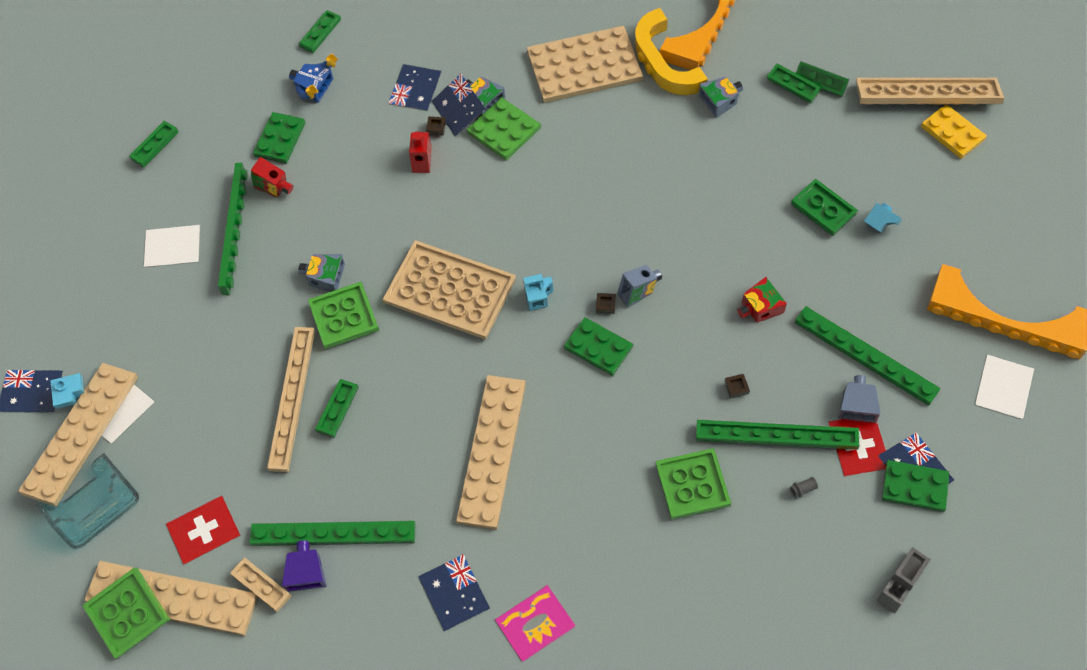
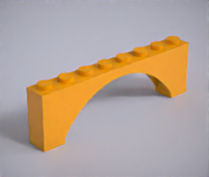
[660,0,736,70]
[927,264,1087,359]

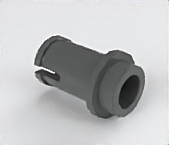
[790,477,818,498]

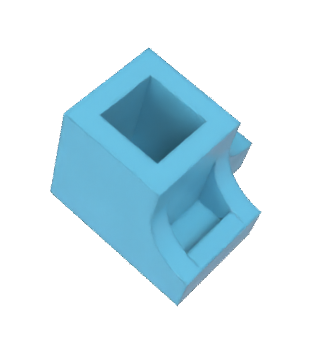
[864,203,903,233]
[523,274,553,311]
[50,373,84,409]

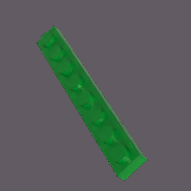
[218,163,248,295]
[795,306,941,406]
[696,420,860,450]
[250,521,416,546]

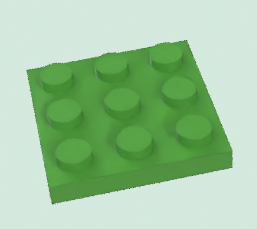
[467,97,541,161]
[308,281,379,349]
[655,448,732,520]
[82,567,170,659]

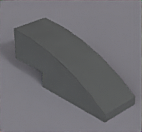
[876,547,931,613]

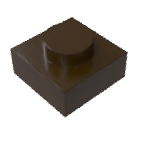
[426,116,446,135]
[596,293,616,314]
[724,373,750,399]

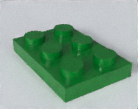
[253,112,306,164]
[791,178,858,236]
[564,317,633,376]
[882,460,950,512]

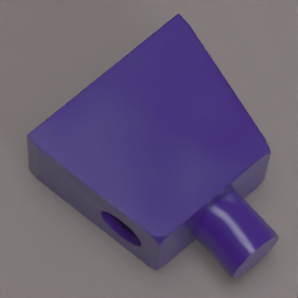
[282,540,326,592]

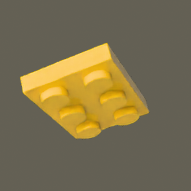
[921,104,987,159]

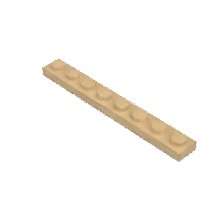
[267,327,315,473]

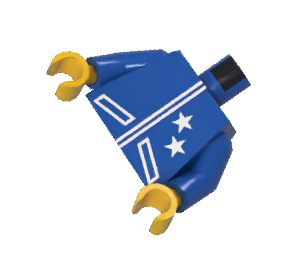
[289,54,338,103]

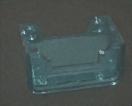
[37,453,139,549]

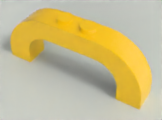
[635,8,708,95]

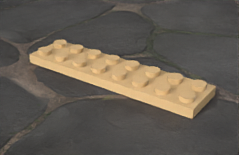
[856,78,1004,105]
[18,363,138,507]
[456,375,526,530]
[85,561,258,636]

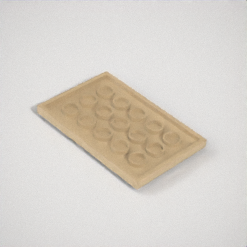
[527,25,643,103]
[383,240,516,340]

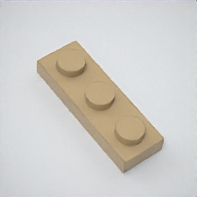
[230,557,292,613]

